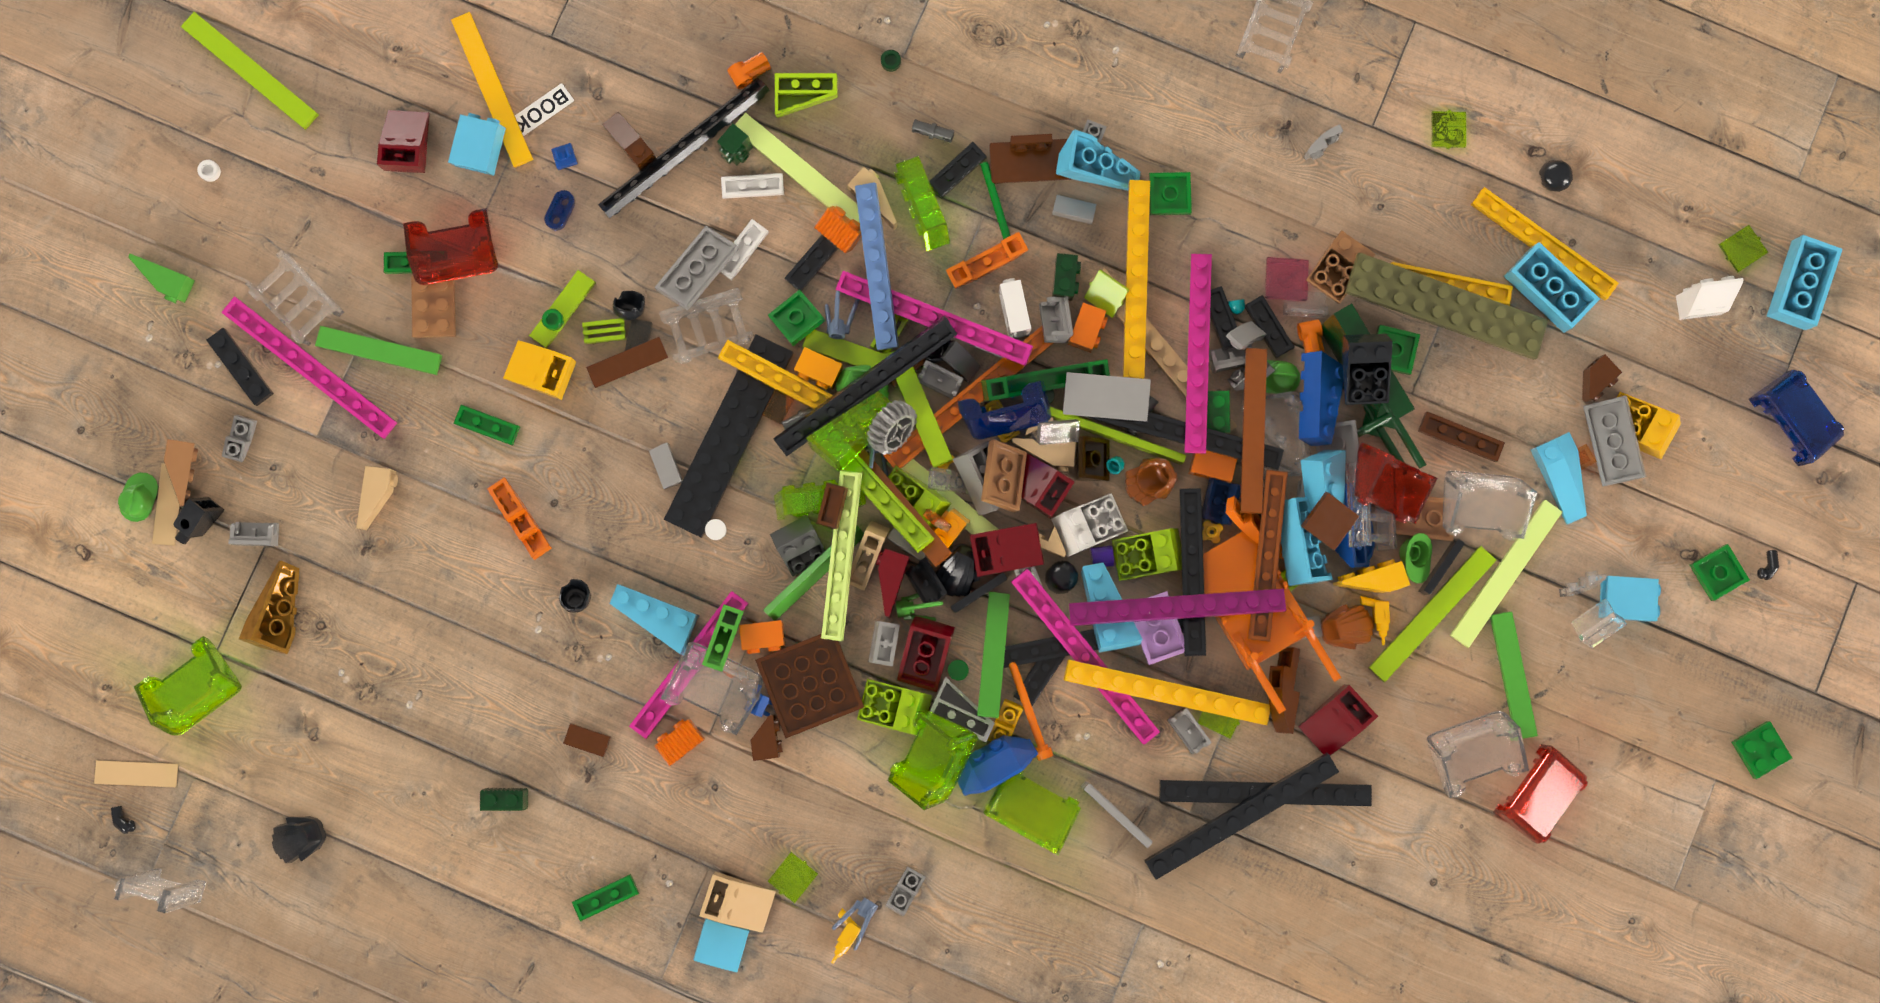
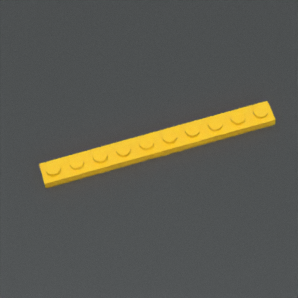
[1123,180,1150,379]
[1064,660,1270,725]

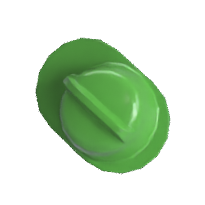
[1266,360,1300,394]
[118,472,158,522]
[1399,533,1432,584]

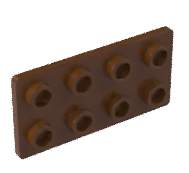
[990,134,1072,184]

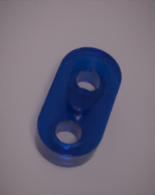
[544,190,575,231]

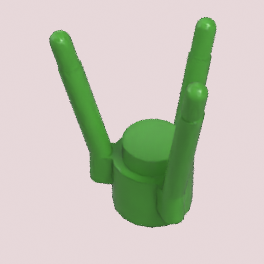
[896,593,943,621]

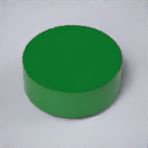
[542,309,564,331]
[948,660,969,681]

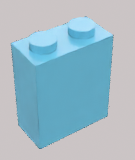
[448,113,506,176]
[1599,576,1661,622]

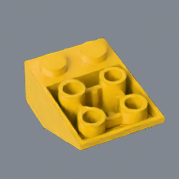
[503,340,576,400]
[1616,392,1681,459]
[1333,559,1410,593]

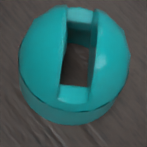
[1228,299,1245,314]
[1106,456,1125,474]

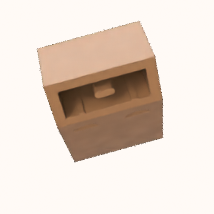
[1306,230,1376,304]
[164,439,198,507]

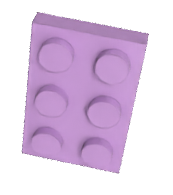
[1134,591,1184,665]

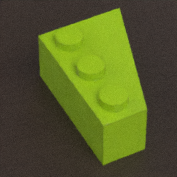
[775,73,838,118]

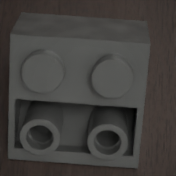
[770,515,826,577]

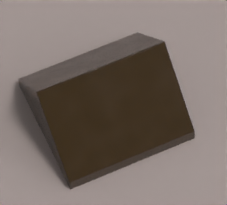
[1077,436,1110,481]

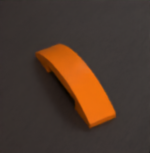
[946,232,1028,289]

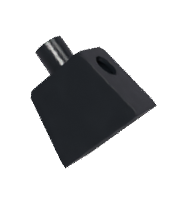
[173,497,224,544]

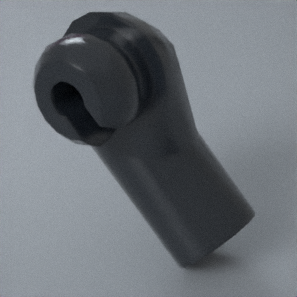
[1757,550,1779,580]
[111,806,135,834]

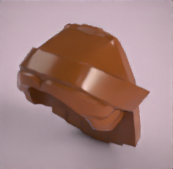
[1125,458,1178,506]
[1321,604,1374,649]

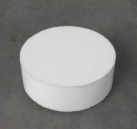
[197,160,221,182]
[705,519,727,540]

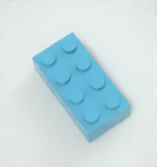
[1767,235,1843,330]
[1503,242,1600,333]

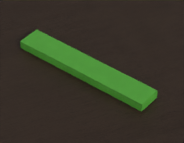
[315,326,442,375]
[764,525,864,621]
[977,592,1010,718]
[1490,612,1538,740]

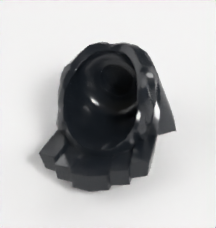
[936,543,980,597]
[272,816,326,863]

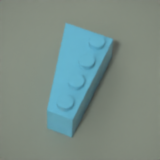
[1081,563,1143,653]

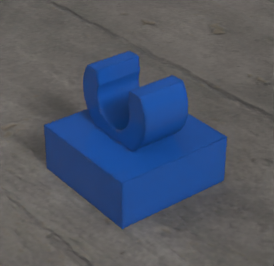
[551,143,578,170]
[746,691,772,718]

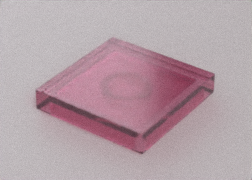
[1265,257,1309,301]

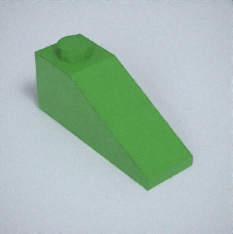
[128,254,195,303]
[702,604,744,672]

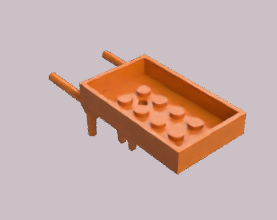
[1203,531,1341,714]

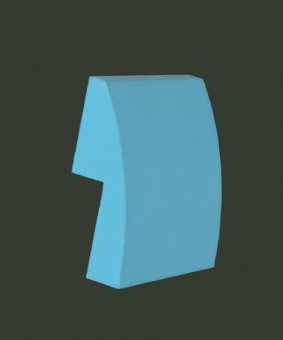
[693,918,749,972]

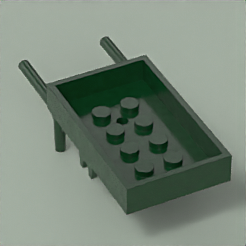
[1321,303,1427,475]

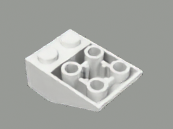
[1676,276,1744,320]
[1051,493,1128,557]

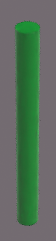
[980,162,1011,240]

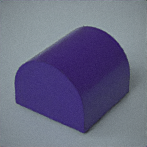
[1090,546,1114,567]

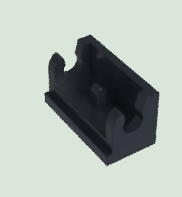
[905,557,947,609]

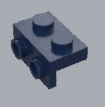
[1202,478,1241,525]

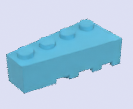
[1300,450,1346,511]
[1281,497,1333,586]
[610,584,699,654]

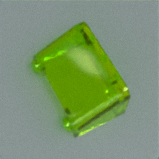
[134,636,242,736]
[887,710,978,810]
[982,771,1081,855]

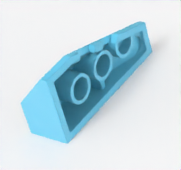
[1056,130,1141,191]

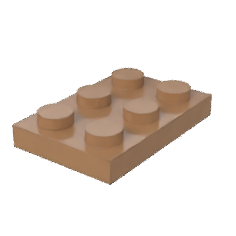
[411,274,456,338]
[981,439,1027,513]
[1389,492,1458,542]

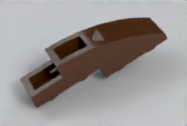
[1269,647,1300,734]

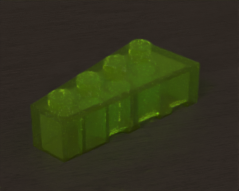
[894,156,950,252]
[806,391,892,472]
[774,480,866,520]

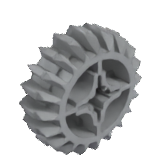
[867,400,917,455]

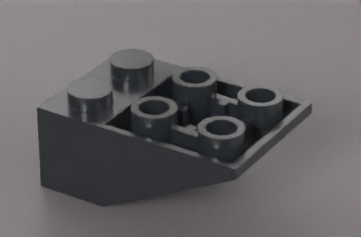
[1342,334,1393,405]

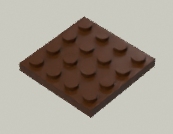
[755,634,864,739]

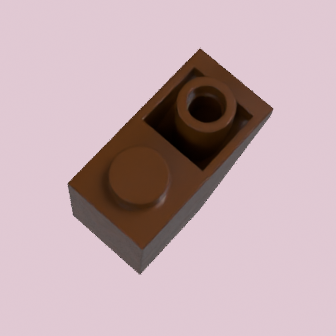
[1582,354,1622,403]
[750,715,783,761]

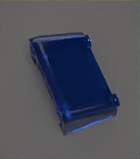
[1749,370,1844,466]
[958,381,1052,440]

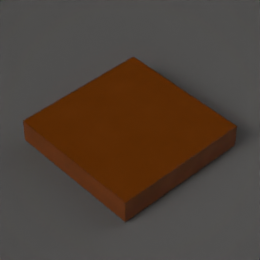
[1301,491,1359,551]

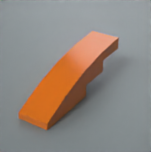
[487,477,552,560]
[1226,496,1284,560]

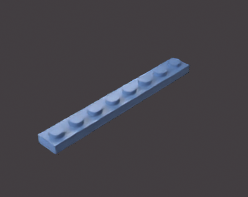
[855,182,899,350]

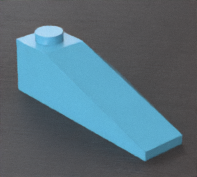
[1530,432,1587,525]

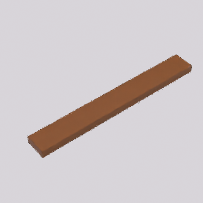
[1240,348,1267,514]
[843,432,952,567]
[1248,470,1288,642]

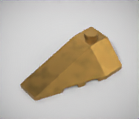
[239,561,299,654]

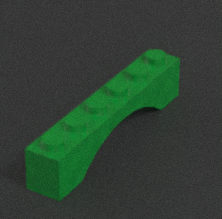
[981,359,1110,401]

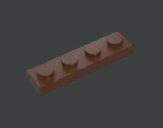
[1418,411,1505,462]

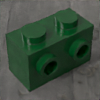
[717,123,753,166]
[1052,253,1081,301]

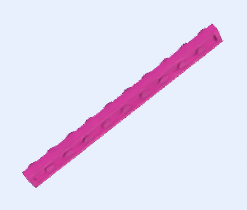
[1185,254,1212,454]
[835,271,1033,366]
[221,296,398,439]
[1011,568,1160,745]

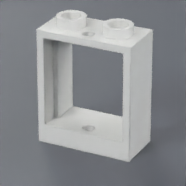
[999,278,1031,339]

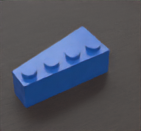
[1299,351,1344,446]

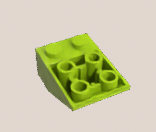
[888,465,951,529]
[1112,528,1182,581]
[857,679,932,736]

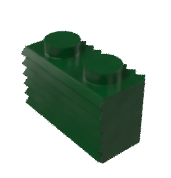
[480,788,528,811]

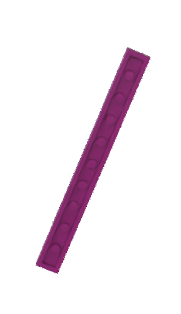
[1069,589,1286,626]

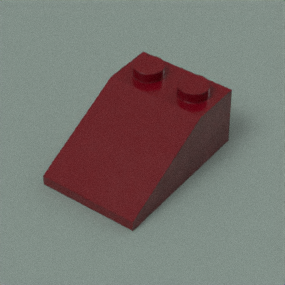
[876,549,910,618]
[897,615,955,692]

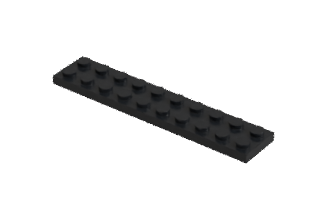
[663,334,793,538]

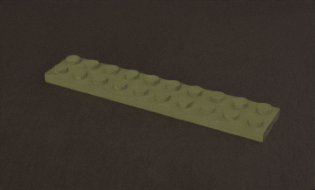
[1345,253,1548,360]

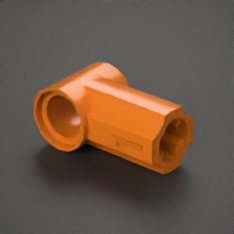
[727,52,771,89]
[1297,319,1325,353]

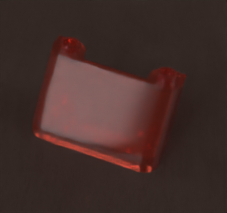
[403,208,498,285]
[1354,442,1438,524]
[1493,744,1588,844]

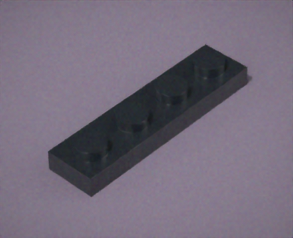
[206,328,274,406]

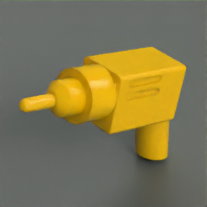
[1360,596,1390,645]
[831,908,861,963]

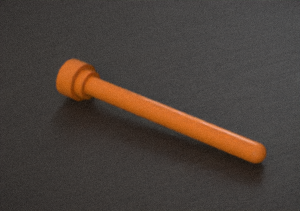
[1009,662,1054,761]

